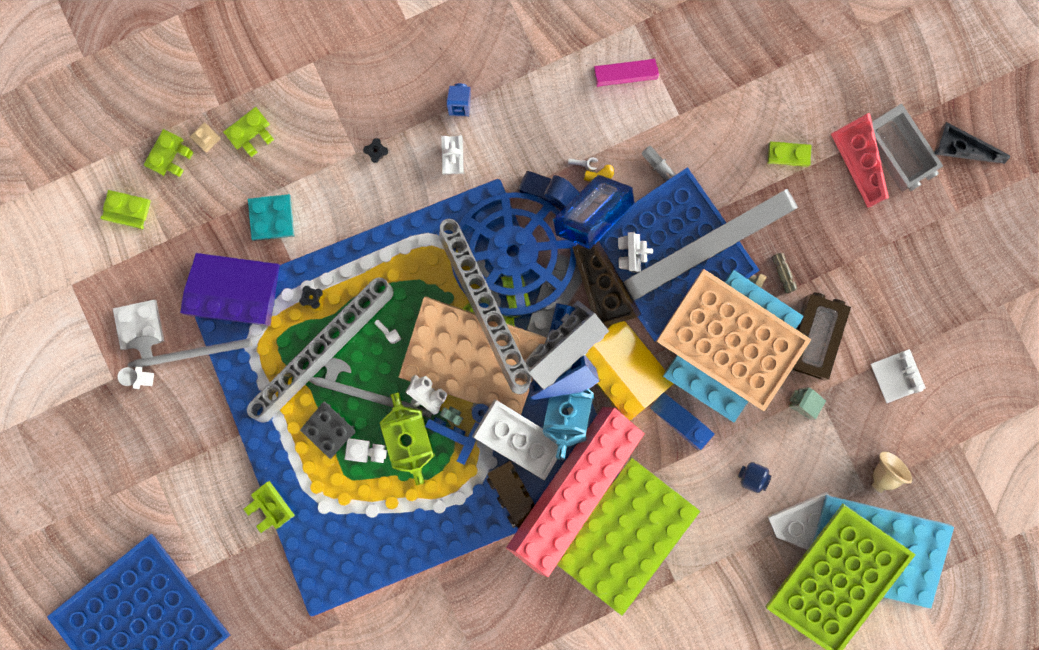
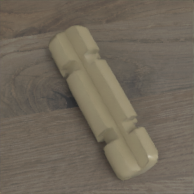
[772,253,797,293]

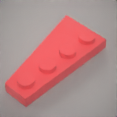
[831,113,889,208]

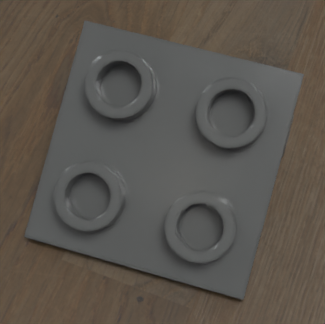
[300,401,356,459]

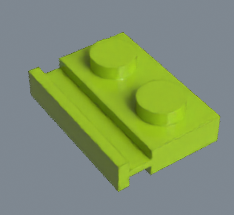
[100,190,151,230]

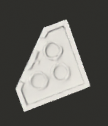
[767,492,829,550]

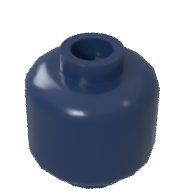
[738,462,772,493]

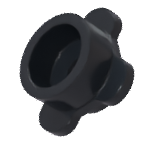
[363,138,388,163]
[299,286,323,309]

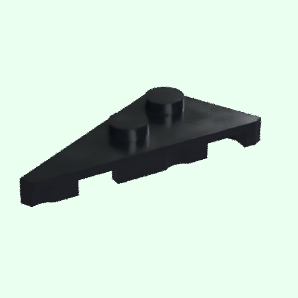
[934,122,1010,164]

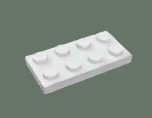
[472,399,558,480]

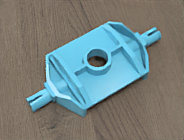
[543,389,594,460]

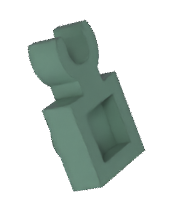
[440,406,464,426]

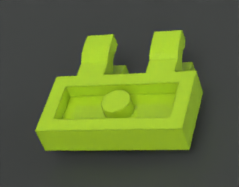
[223,107,274,157]
[144,129,194,177]
[243,481,295,533]

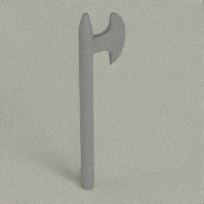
[127,336,253,367]
[309,358,432,418]

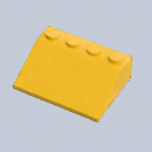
[585,321,674,421]

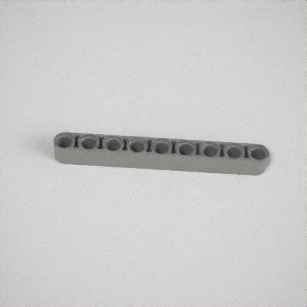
[623,189,798,300]
[439,219,531,394]
[247,277,394,423]

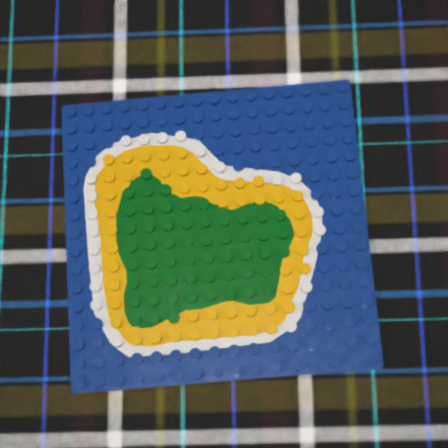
[195,179,620,616]

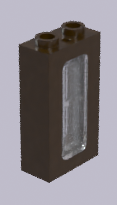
[792,292,851,380]

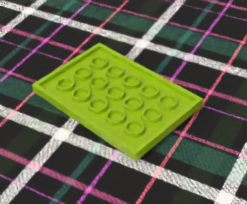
[557,458,701,616]
[766,503,915,650]

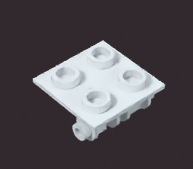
[870,349,926,403]

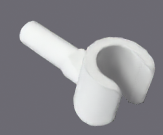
[568,157,598,171]
[374,320,401,344]

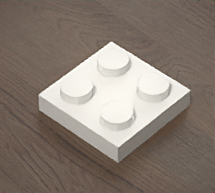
[113,300,164,350]

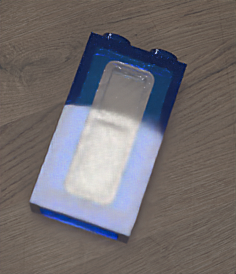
[553,175,635,249]

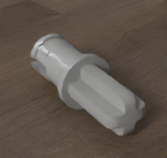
[642,146,677,181]

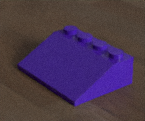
[180,253,280,327]

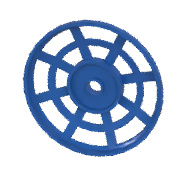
[451,192,576,317]

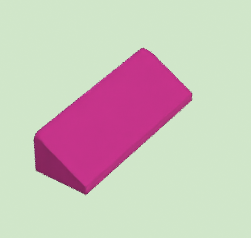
[594,59,659,87]

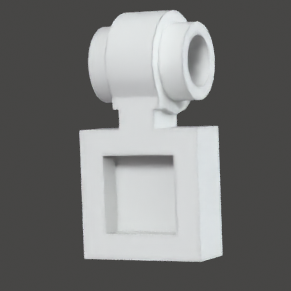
[345,438,387,463]

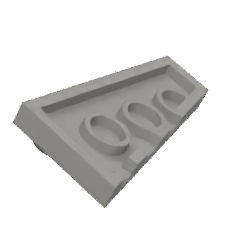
[526,254,583,337]

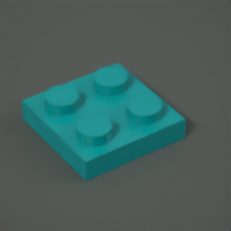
[248,194,295,241]

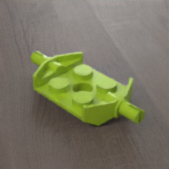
[380,392,435,485]

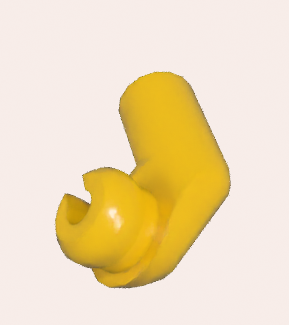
[584,164,614,184]

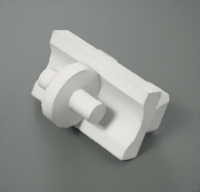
[441,135,464,175]
[618,232,653,273]
[118,367,154,389]
[406,375,447,415]

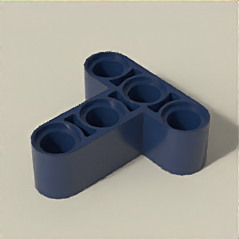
[517,171,585,218]

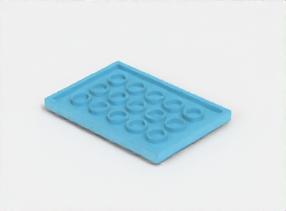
[663,270,804,422]
[813,495,954,609]

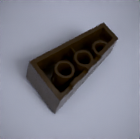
[572,238,641,326]
[486,460,535,529]

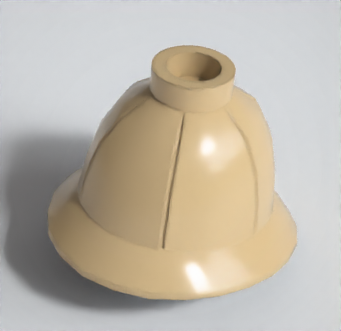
[872,452,912,493]

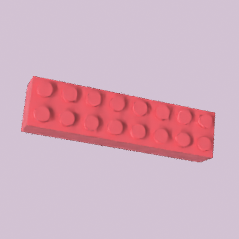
[506,407,645,577]

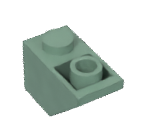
[789,387,826,420]

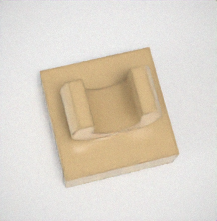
[190,122,221,153]

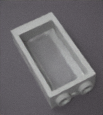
[872,104,943,192]

